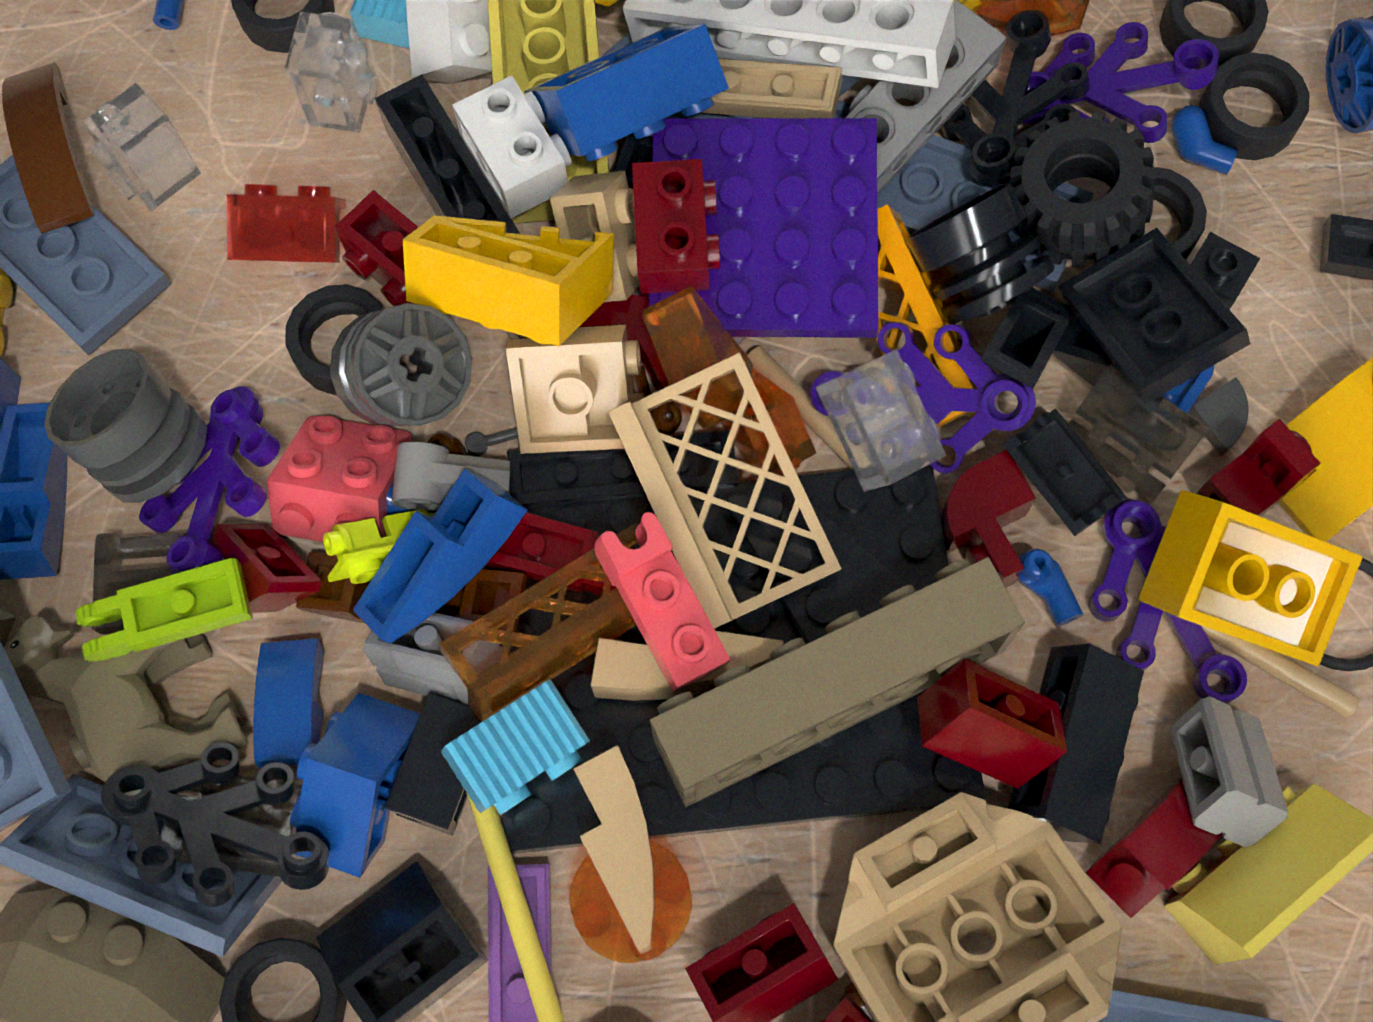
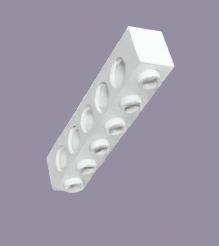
[623,0,955,88]

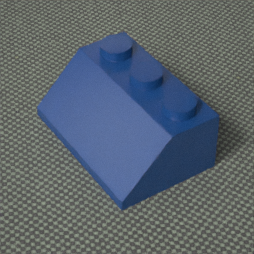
[524,24,729,161]

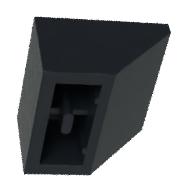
[316,861,488,1022]

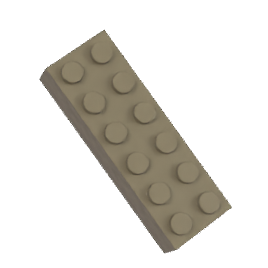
[650,557,1025,807]

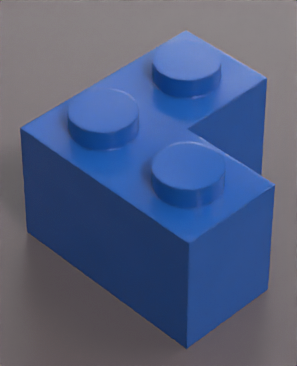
[290,692,421,878]

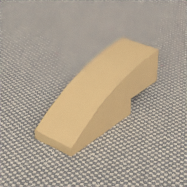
[591,631,783,701]
[574,745,656,955]

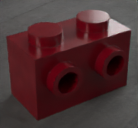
[632,159,720,294]
[334,190,418,306]
[917,658,1067,789]
[685,903,838,1022]

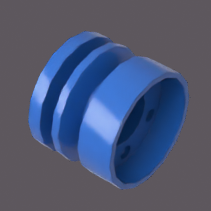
[1326,16,1373,134]

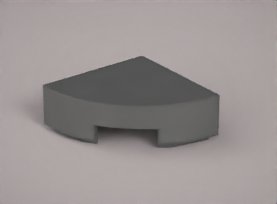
[1188,377,1249,456]

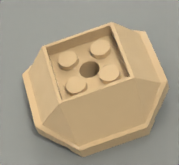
[833,792,1123,1022]

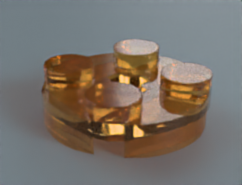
[569,840,692,964]

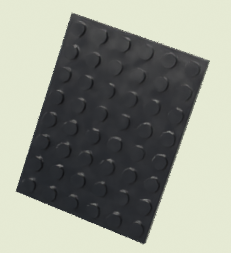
[486,462,986,854]

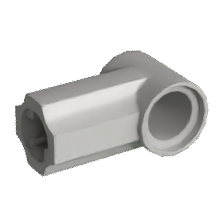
[391,442,510,511]

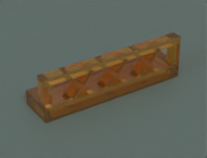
[439,520,641,722]

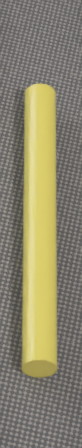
[466,792,565,1022]

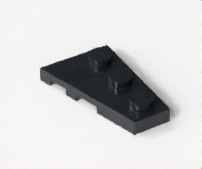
[725,473,907,644]

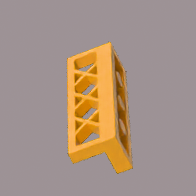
[876,204,978,432]

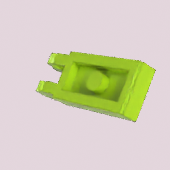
[75,558,253,662]

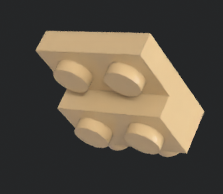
[506,325,645,454]

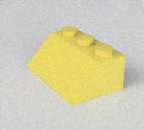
[1163,783,1373,965]

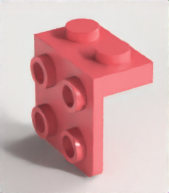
[266,416,412,542]

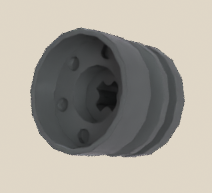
[330,303,472,426]
[44,349,207,503]

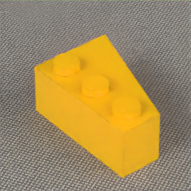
[403,215,614,347]

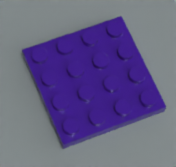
[649,118,878,338]

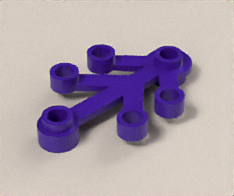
[1024,22,1219,143]
[811,322,1036,473]
[139,386,280,575]
[1088,500,1247,704]

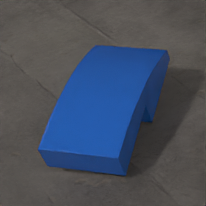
[253,638,324,768]

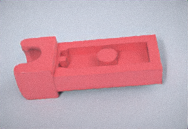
[595,512,731,692]

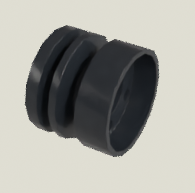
[904,182,1055,325]

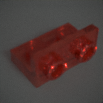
[227,184,346,263]

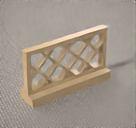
[608,353,841,628]

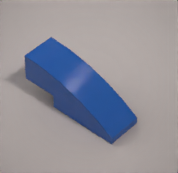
[0,403,67,580]
[353,468,528,644]

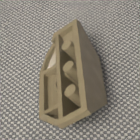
[0,888,225,1022]

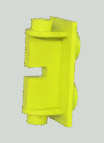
[323,509,435,584]

